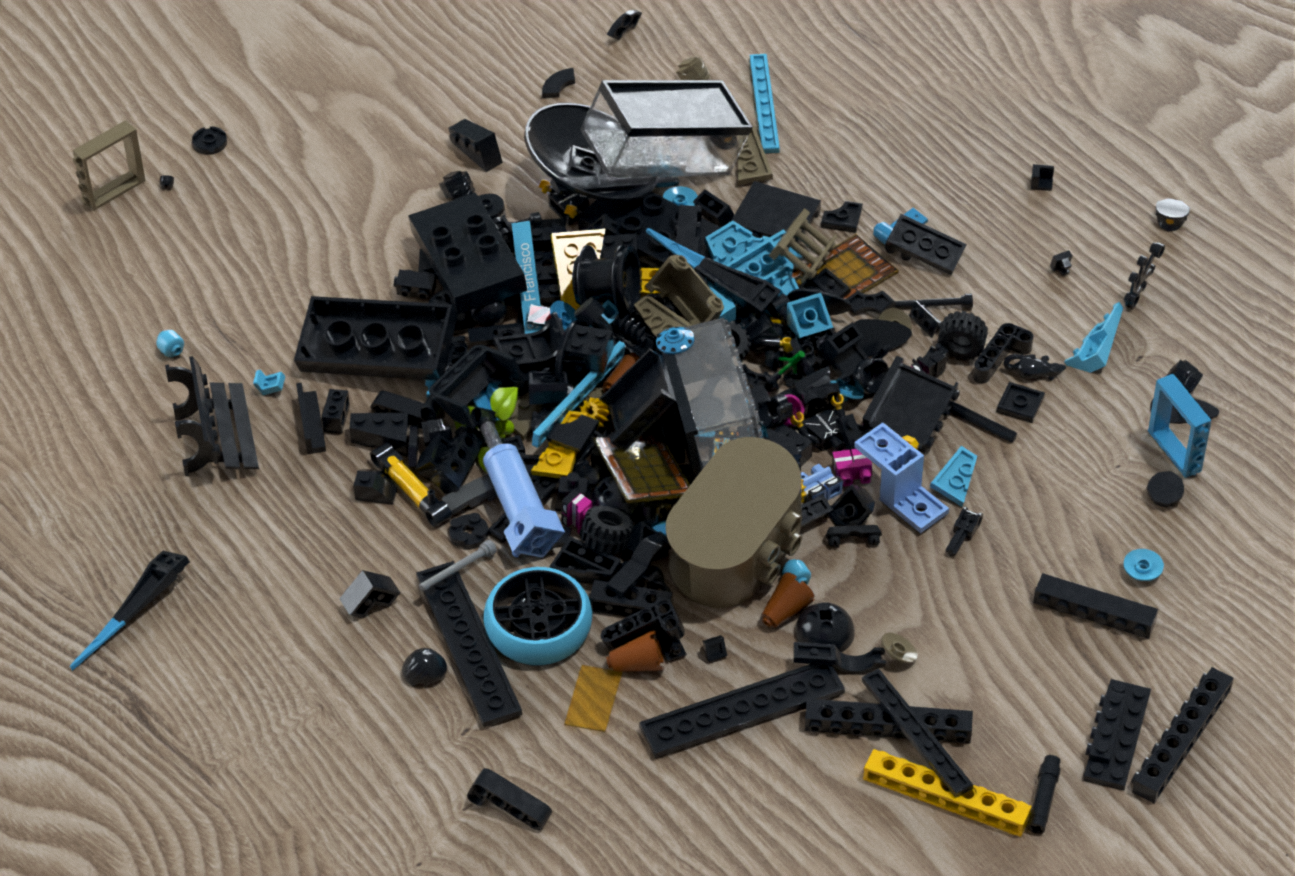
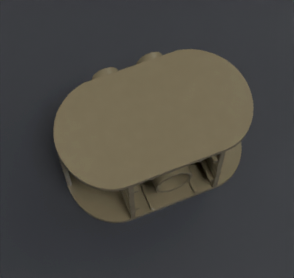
[666,437,803,608]

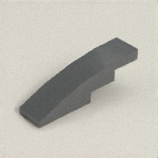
[441,474,498,515]

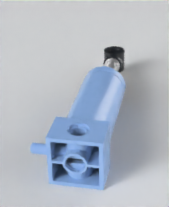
[470,407,565,558]

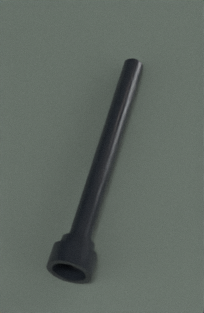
[892,293,973,308]

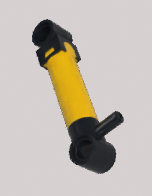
[370,443,452,527]

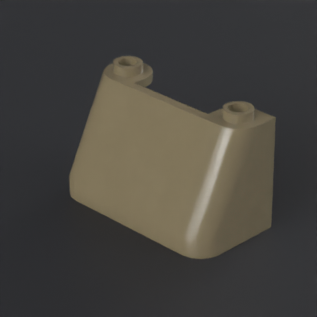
[645,255,724,341]

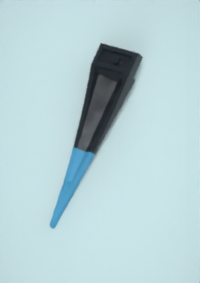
[646,228,781,316]
[70,550,190,671]

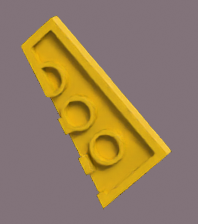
[531,411,588,479]

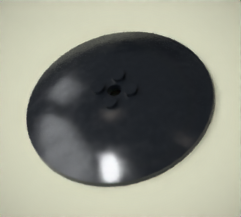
[524,103,661,202]

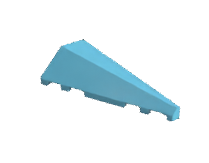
[1064,302,1123,373]

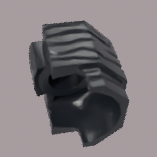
[439,171,475,200]
[912,343,949,377]
[1166,359,1203,393]
[754,395,793,428]
[421,419,453,447]

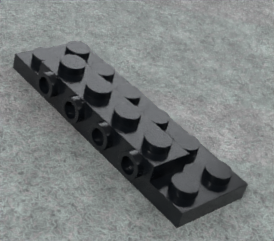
[1083,679,1151,791]

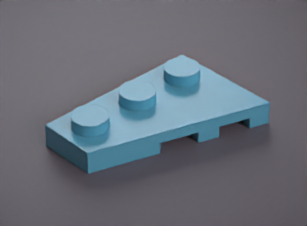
[930,446,977,507]

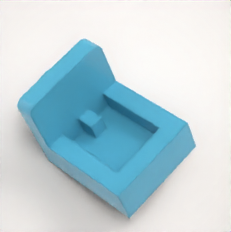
[253,370,285,395]

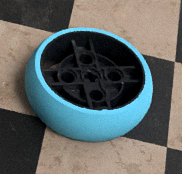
[484,567,592,665]

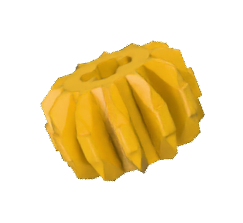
[578,397,611,431]

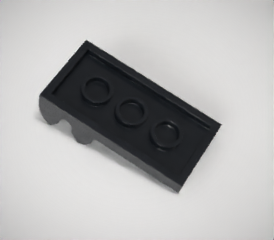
[885,214,967,275]

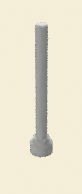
[419,540,497,591]

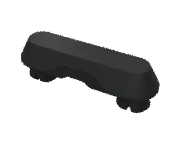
[825,525,882,547]

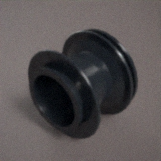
[572,244,642,315]

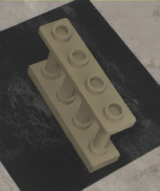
[769,208,838,283]

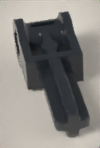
[946,506,983,556]

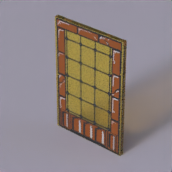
[792,234,899,300]
[593,432,690,503]

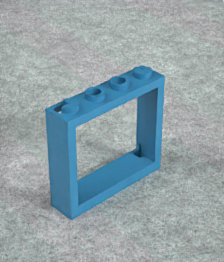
[1148,374,1211,478]

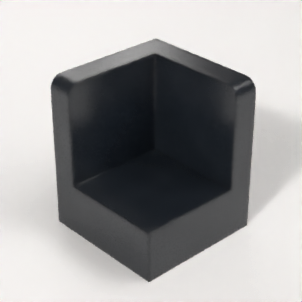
[1031,164,1054,191]

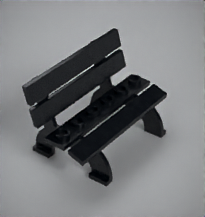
[165,356,259,477]

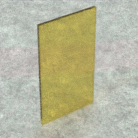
[564,665,622,732]

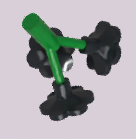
[763,347,805,390]

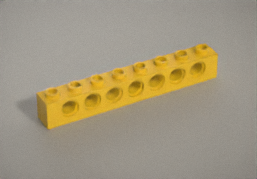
[863,749,1032,837]

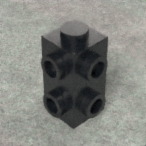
[393,269,437,299]

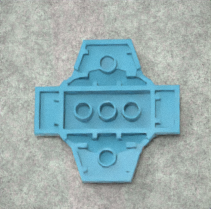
[704,221,804,317]

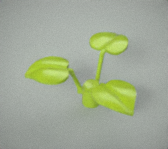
[454,387,518,473]

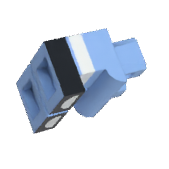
[801,464,843,502]

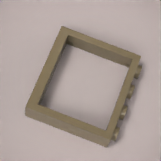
[72,120,146,211]

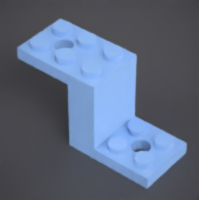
[854,423,949,533]

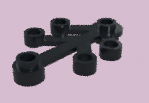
[1124,242,1165,308]

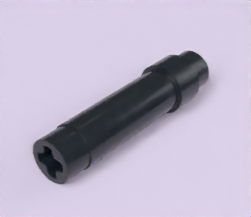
[1028,755,1061,834]

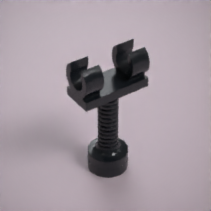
[492,212,542,242]

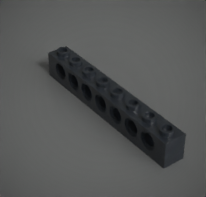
[1131,667,1234,804]
[805,699,973,743]

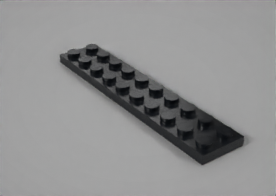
[416,561,522,727]
[639,664,845,758]

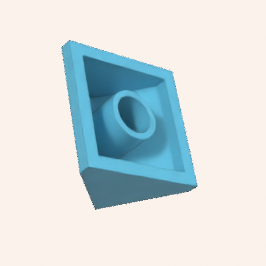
[787,293,833,338]

